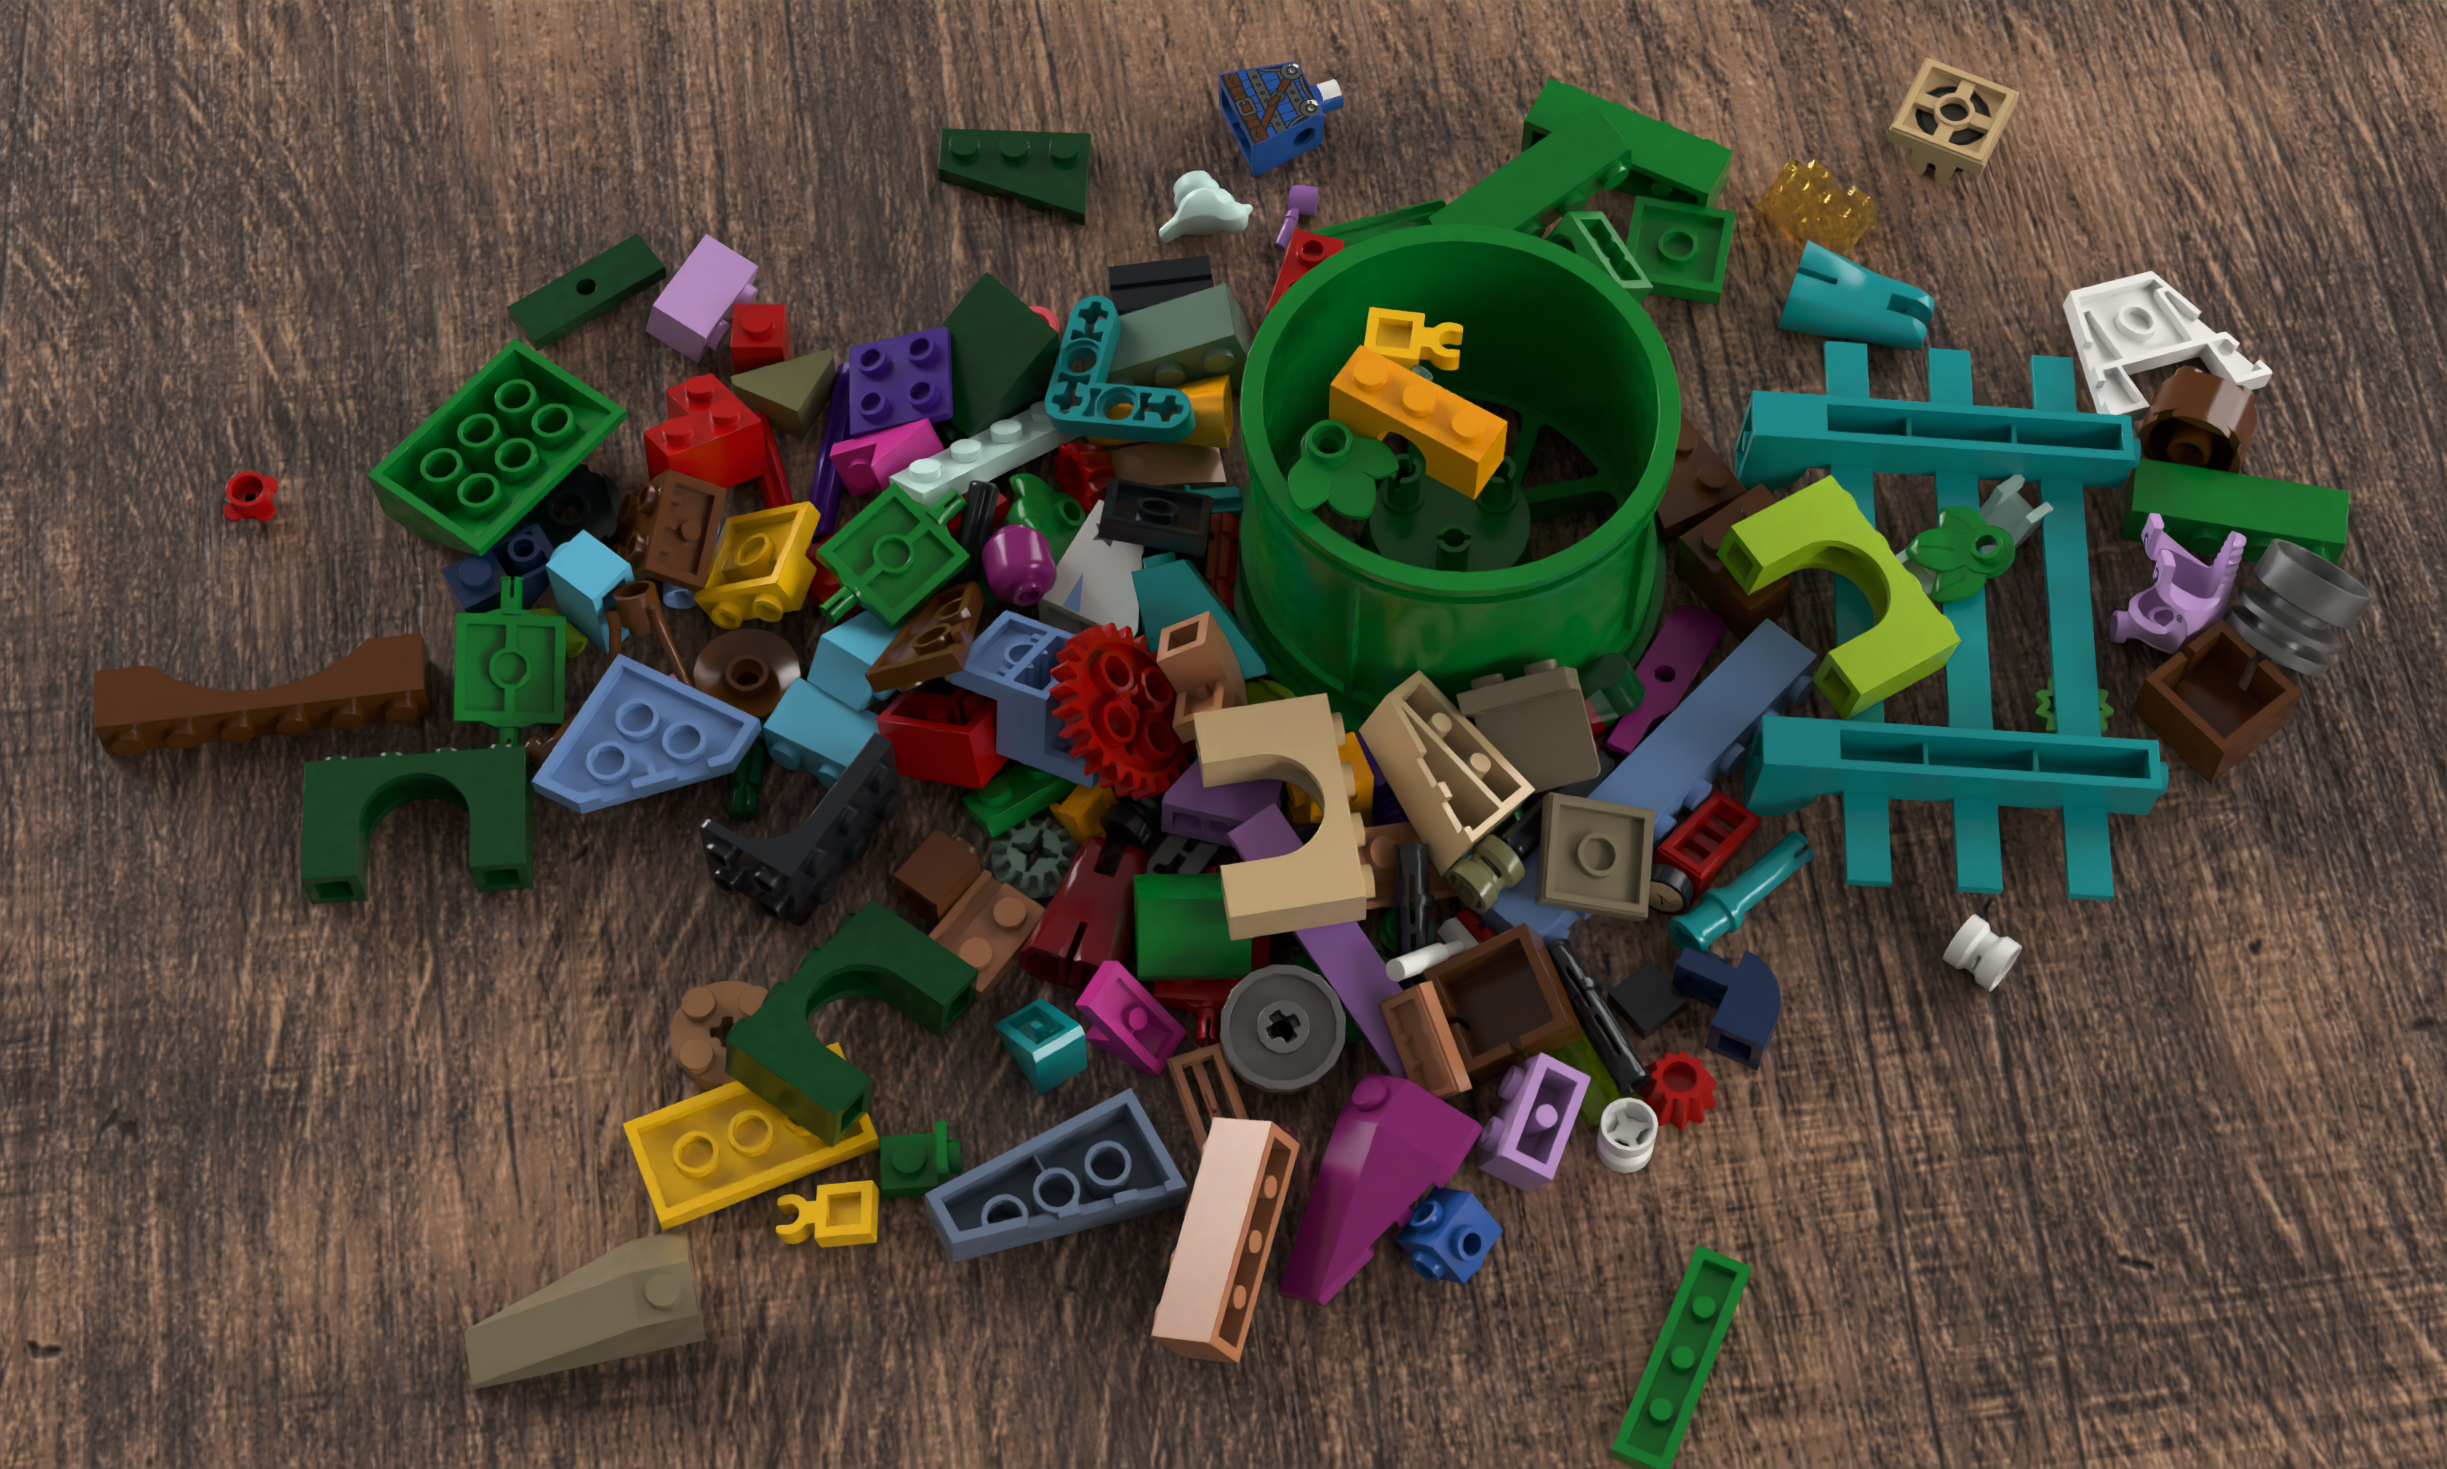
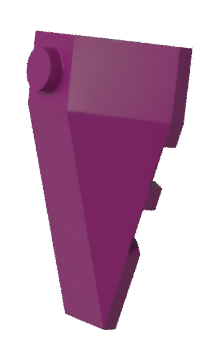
[1278,1072,1483,1306]

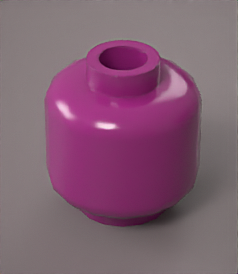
[981,524,1057,607]

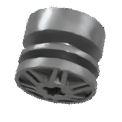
[2223,538,2373,678]

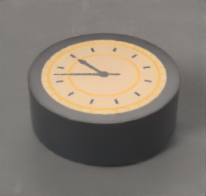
[1649,864,1694,915]

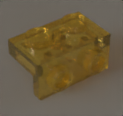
[1757,157,1881,258]

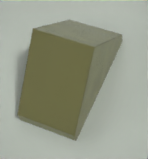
[730,348,836,440]

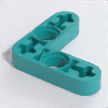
[1044,295,1196,443]

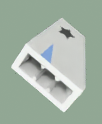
[1038,499,1145,640]

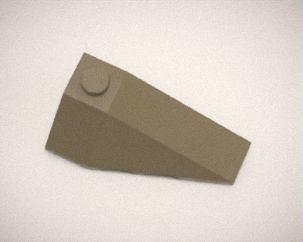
[464,1229,706,1390]

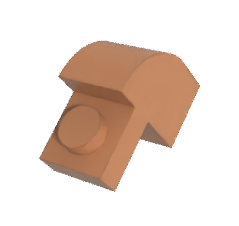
[1156,611,1247,743]

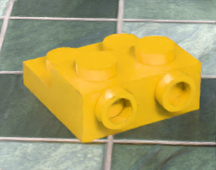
[693,501,821,630]

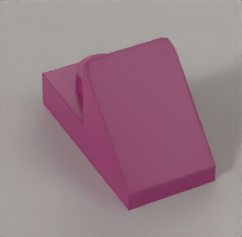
[829,417,945,497]
[1075,960,1187,1076]

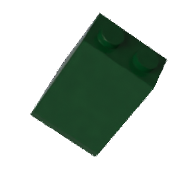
[931,272,1060,450]

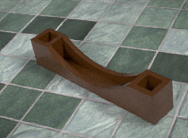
[94,633,433,756]

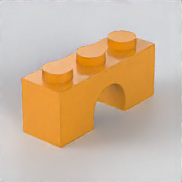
[1329,345,1508,500]

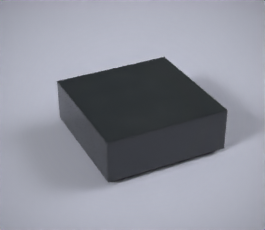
[1607,961,1688,1040]

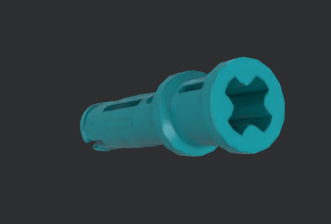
[1667,830,1815,952]

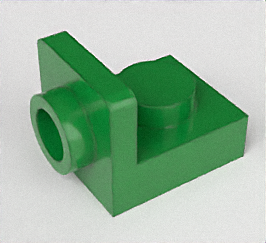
[880,1120,962,1198]

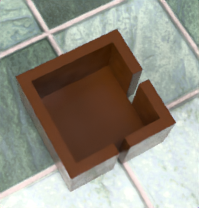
[2132,619,2301,784]
[1423,923,1585,1084]

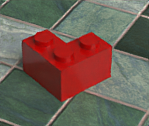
[643,373,768,489]
[876,687,1009,789]

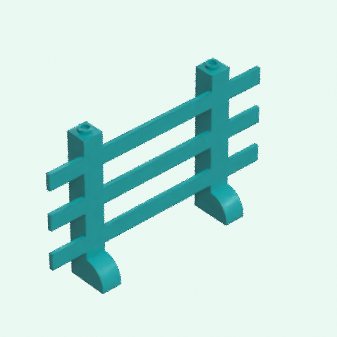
[1734,341,2169,901]

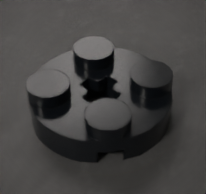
[517,463,622,550]

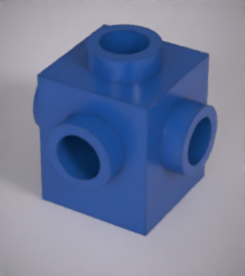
[1396,1186,1503,1284]

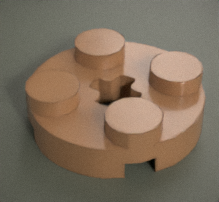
[670,981,768,1091]

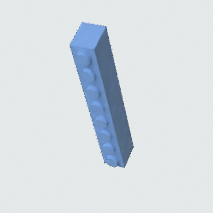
[1481,618,1817,946]

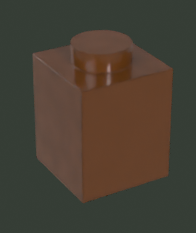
[894,828,981,927]

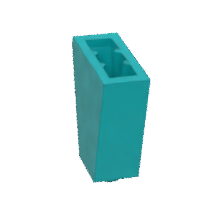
[1131,552,1272,680]

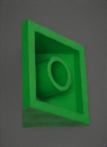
[1133,873,1252,981]

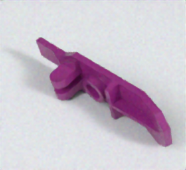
[1605,604,1727,757]

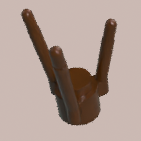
[604,580,693,688]

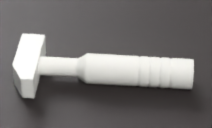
[1386,917,1479,982]

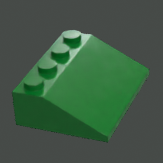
[367,338,628,557]

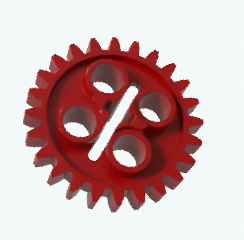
[1049,623,1197,801]

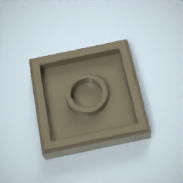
[1535,792,1655,922]

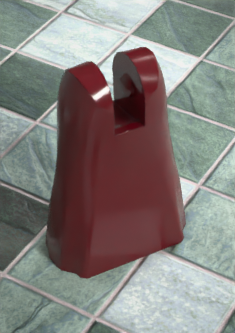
[1018,835,1147,992]

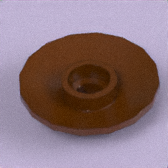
[693,627,802,719]

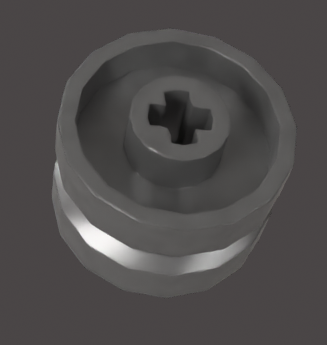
[1220,964,1346,1095]

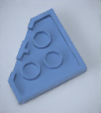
[532,653,762,814]

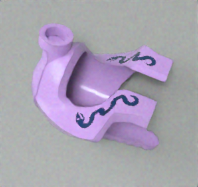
[2109,513,2247,654]

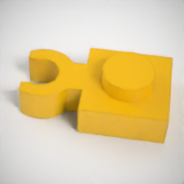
[1364,307,1464,372]
[776,1180,879,1248]

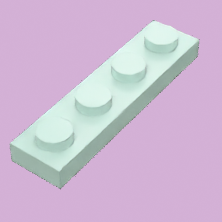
[889,401,1079,509]

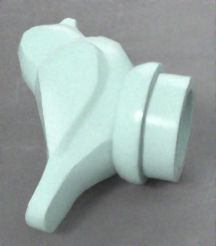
[1159,171,1253,243]

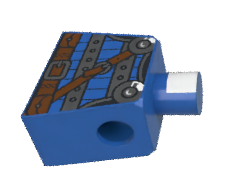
[1219,62,1343,176]

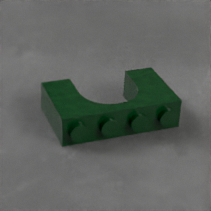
[301,743,534,905]
[725,899,979,1147]

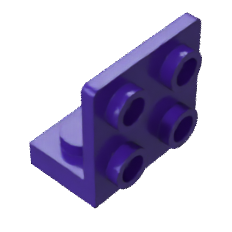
[849,327,953,438]

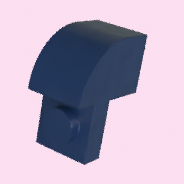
[1672,947,1781,1070]

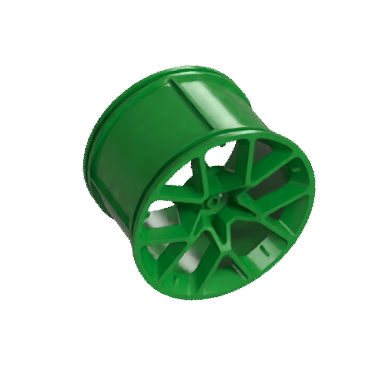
[1229,224,1681,735]

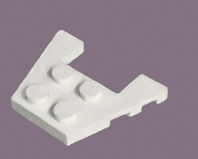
[2063,271,2273,422]

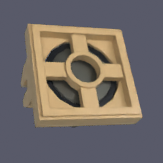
[1887,57,2020,184]

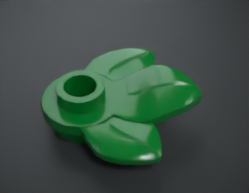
[1288,420,1399,520]
[1004,473,1087,567]
[1905,506,2015,604]

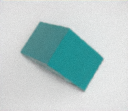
[993,998,1088,1096]

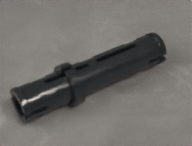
[1390,844,1435,991]
[1546,938,1652,1097]

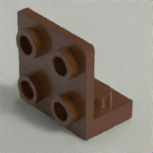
[611,469,727,593]

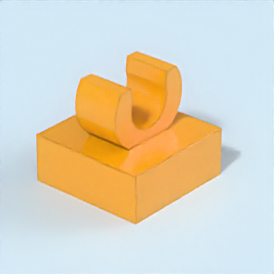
[1049,782,1119,848]

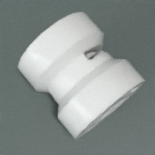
[1943,914,2022,992]
[1596,1098,1658,1173]

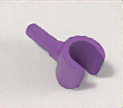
[1274,185,1318,251]

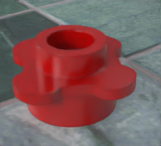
[223,471,279,522]

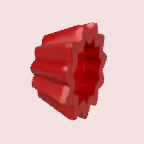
[1054,442,1116,515]
[1637,1051,1717,1130]

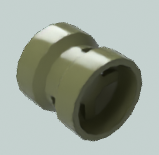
[1446,835,1525,914]

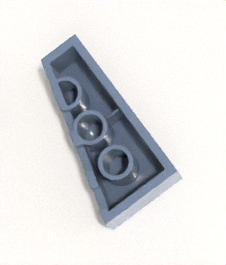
[925,1088,1187,1263]

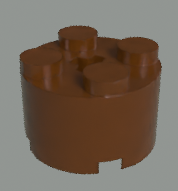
[2137,366,2257,473]

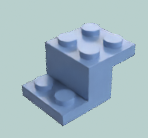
[949,610,1099,789]

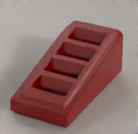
[1652,790,1762,903]

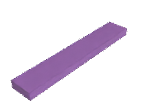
[1227,802,1408,1079]

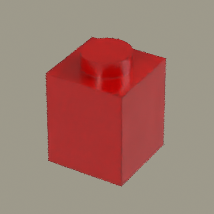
[730,304,791,375]

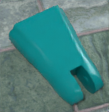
[1777,240,1935,351]

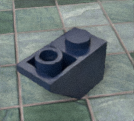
[441,522,555,613]

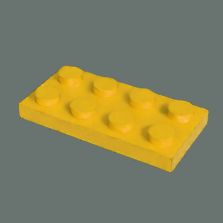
[623,1042,880,1231]

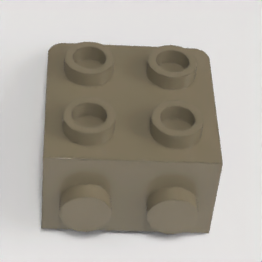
[1456,659,1601,795]

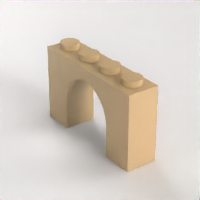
[1193,693,1376,941]

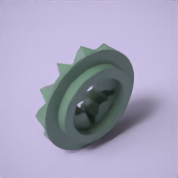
[991,816,1079,899]

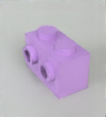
[645,234,759,363]
[1477,1052,1591,1192]

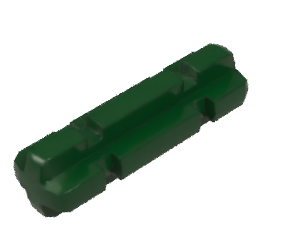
[726,719,767,821]

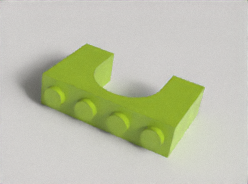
[1716,475,1961,720]

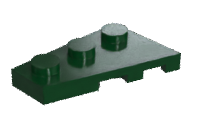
[938,128,1092,226]

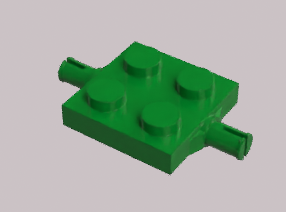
[816,482,970,632]
[453,576,566,746]

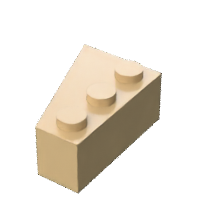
[1359,670,1535,877]

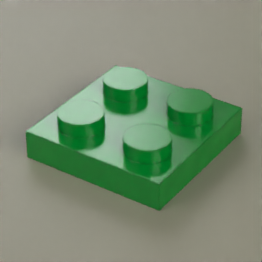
[1626,195,1736,305]

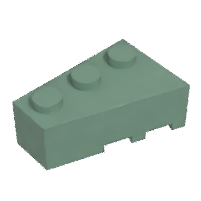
[1084,283,1256,391]

